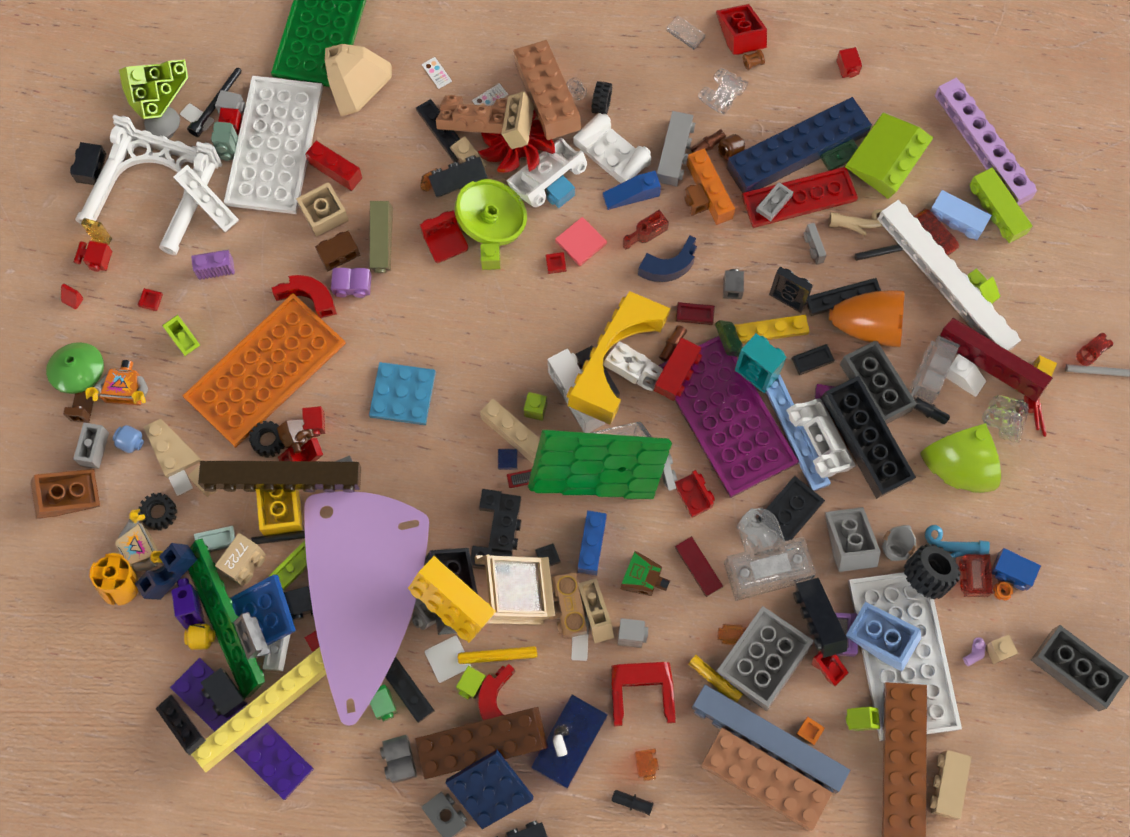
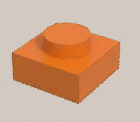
[796,716,825,746]

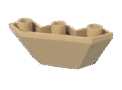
[325,44,392,116]

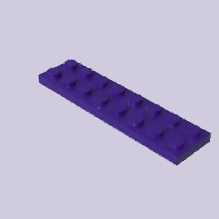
[170,657,314,800]

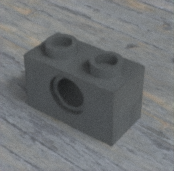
[421,792,467,837]

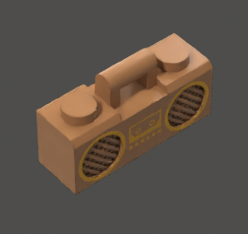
[549,573,587,639]

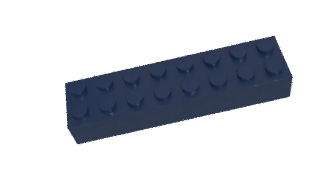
[726,97,872,193]

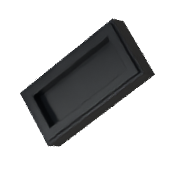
[792,344,835,375]

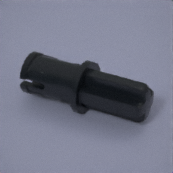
[914,397,950,424]
[612,790,654,816]

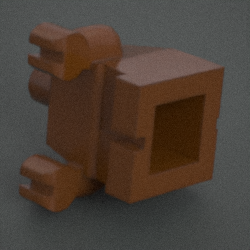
[277,419,314,454]

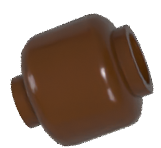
[718,134,745,160]

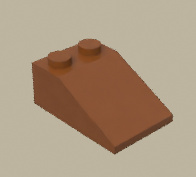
[31,469,100,519]

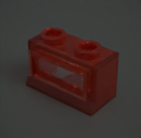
[959,554,993,597]

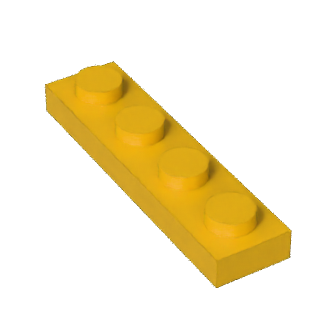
[732,314,810,345]

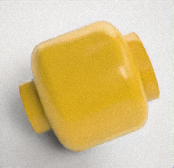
[184,624,215,650]

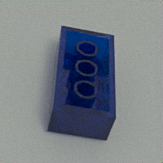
[531,694,608,790]

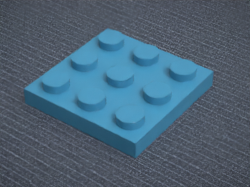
[369,362,436,425]

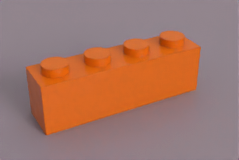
[686,148,735,225]

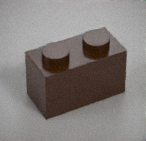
[315,231,361,272]

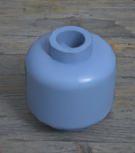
[113,425,144,453]

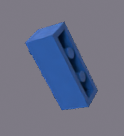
[577,510,607,576]

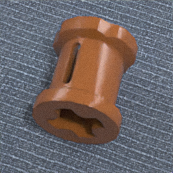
[742,49,765,70]

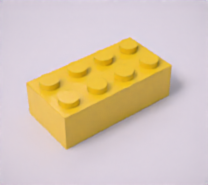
[407,556,496,643]

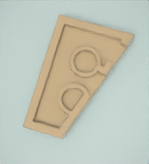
[143,419,202,478]

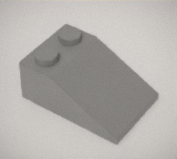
[825,507,881,572]

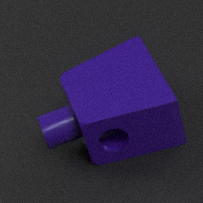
[171,578,205,629]

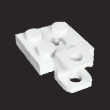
[603,341,663,391]

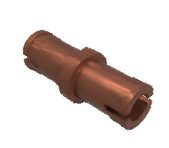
[690,129,726,153]
[659,325,687,362]

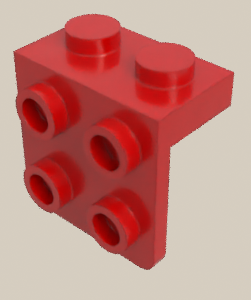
[419,210,469,263]

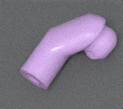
[963,637,986,666]

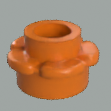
[993,581,1013,601]

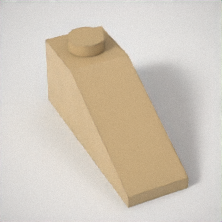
[578,578,614,643]

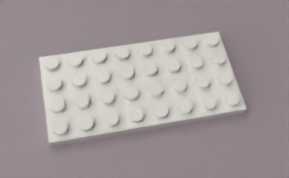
[224,76,323,214]
[848,572,962,741]

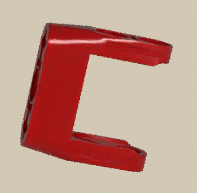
[611,662,676,726]

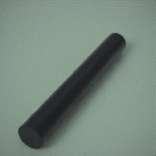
[855,244,903,261]
[251,530,305,544]

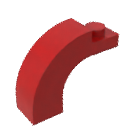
[271,275,337,318]
[478,664,515,720]

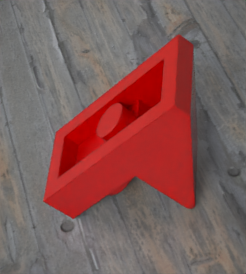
[812,651,849,686]

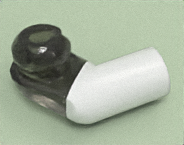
[553,724,569,757]

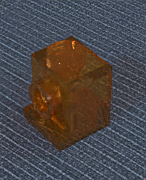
[634,748,659,781]

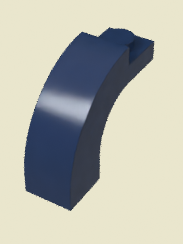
[638,235,697,282]

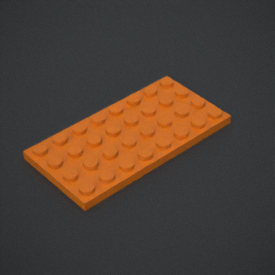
[182,294,346,448]

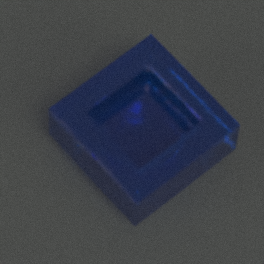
[498,449,518,470]

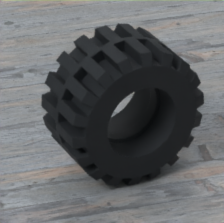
[904,544,961,599]

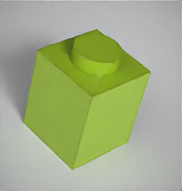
[481,243,501,270]
[524,392,547,421]
[456,666,486,700]
[846,707,880,731]

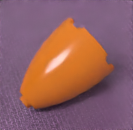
[829,290,905,347]

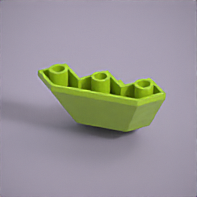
[119,59,188,119]

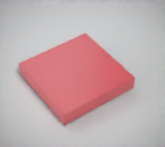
[555,217,607,266]

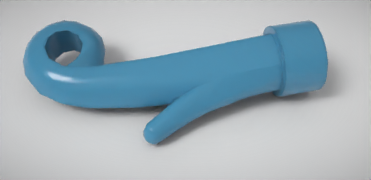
[925,525,990,558]

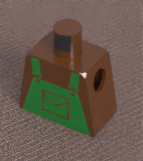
[620,551,670,596]

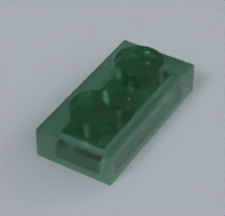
[821,139,858,171]
[715,320,743,357]

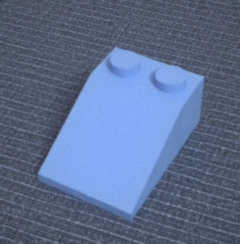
[846,602,921,671]

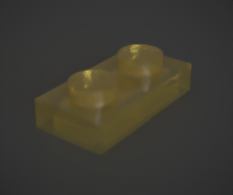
[81,218,112,245]

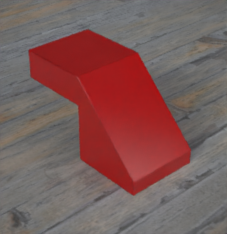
[278,438,323,461]

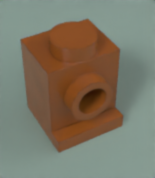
[685,184,710,216]

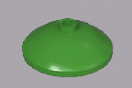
[46,342,104,394]

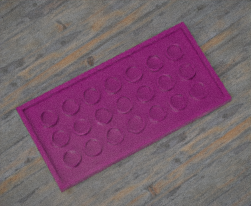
[658,334,799,498]

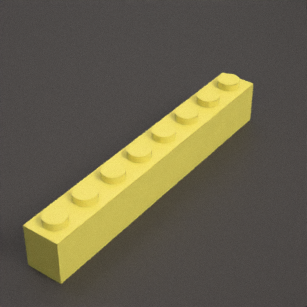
[191,647,326,773]

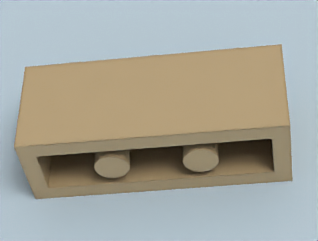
[501,91,534,149]
[930,750,972,820]

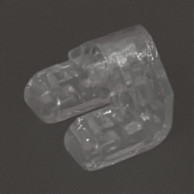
[698,68,748,115]
[982,395,1028,443]

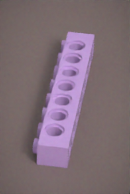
[935,78,1037,205]

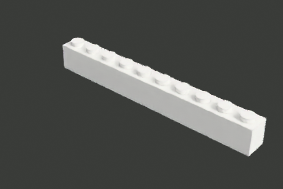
[877,200,1021,351]

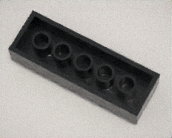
[821,376,916,499]

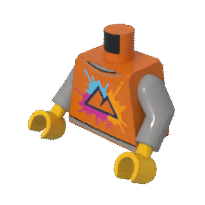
[85,360,148,406]

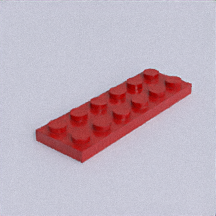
[742,167,858,228]

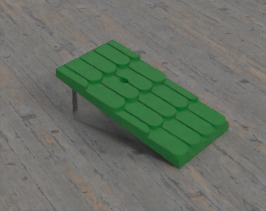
[528,421,672,499]

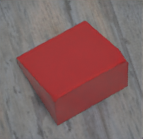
[61,284,84,309]

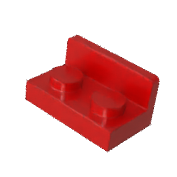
[675,470,715,518]

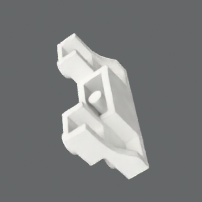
[787,399,856,478]

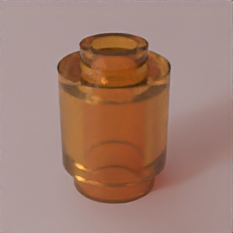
[718,624,747,645]

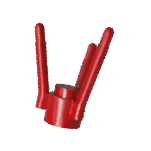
[1015,396,1047,437]

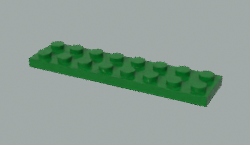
[188,538,265,699]

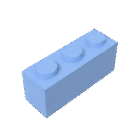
[928,190,992,240]

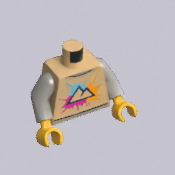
[115,509,163,571]

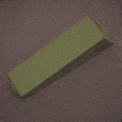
[370,201,393,273]

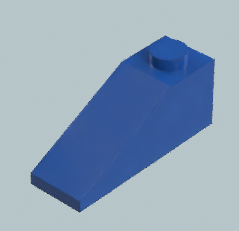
[603,171,661,210]

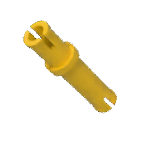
[688,655,743,703]

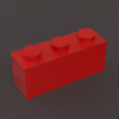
[305,140,362,191]
[654,337,703,401]

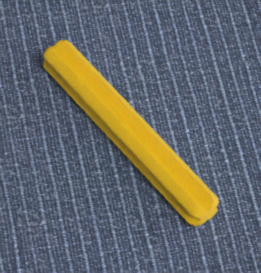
[458,646,537,664]

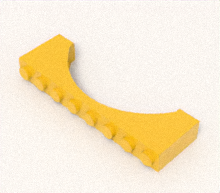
[567,291,671,425]

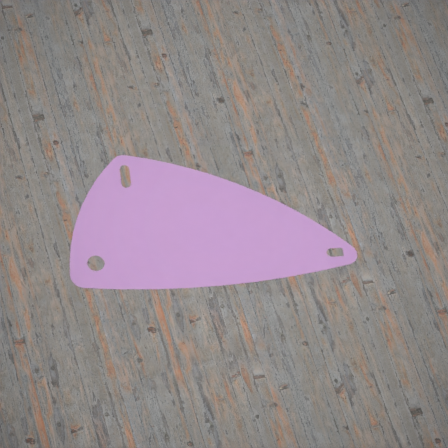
[304,491,429,726]

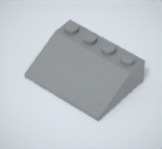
[717,606,814,711]

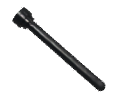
[187,68,242,137]

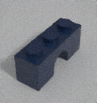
[135,543,197,600]

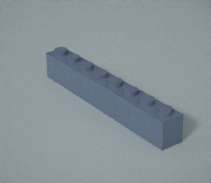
[692,685,850,794]

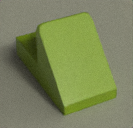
[967,268,1000,304]
[162,314,200,356]

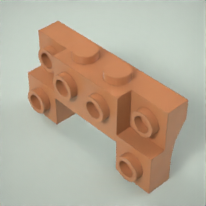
[436,95,508,134]

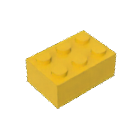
[256,489,303,536]

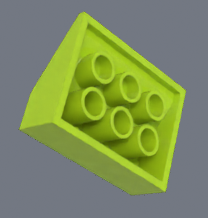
[845,112,933,199]

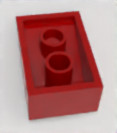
[716,4,767,55]

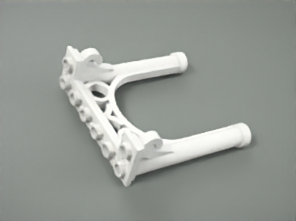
[75,115,222,255]

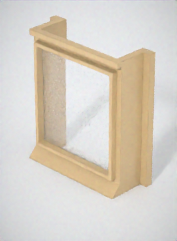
[475,555,555,625]

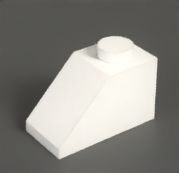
[944,354,986,397]

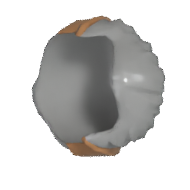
[882,525,916,561]

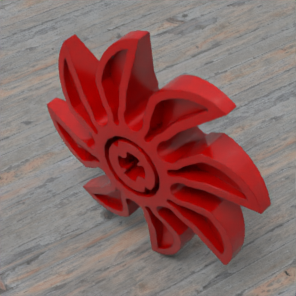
[478,110,555,173]

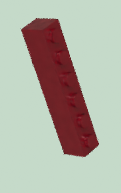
[936,318,1053,402]

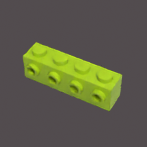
[969,167,1033,243]

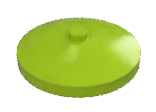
[455,179,527,246]

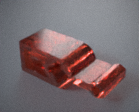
[623,209,669,250]

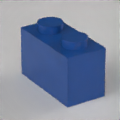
[990,548,1041,591]

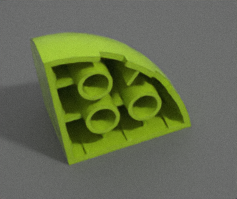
[920,423,1001,493]

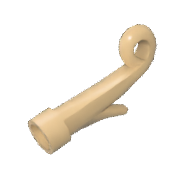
[828,209,883,236]

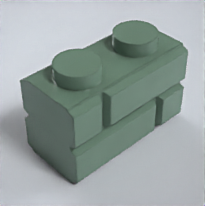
[211,122,238,161]

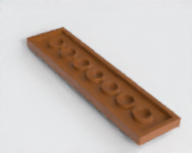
[882,682,927,837]

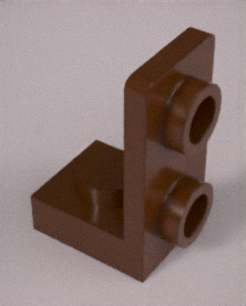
[63,386,94,423]

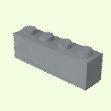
[657,111,696,187]

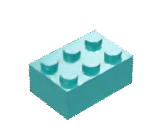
[735,333,787,393]

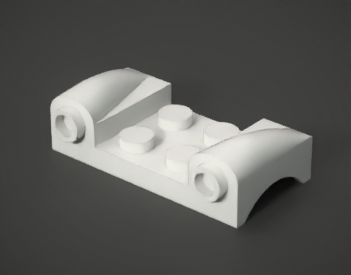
[573,113,651,183]
[507,138,587,207]

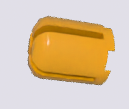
[89,553,139,606]

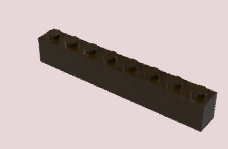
[198,461,361,493]

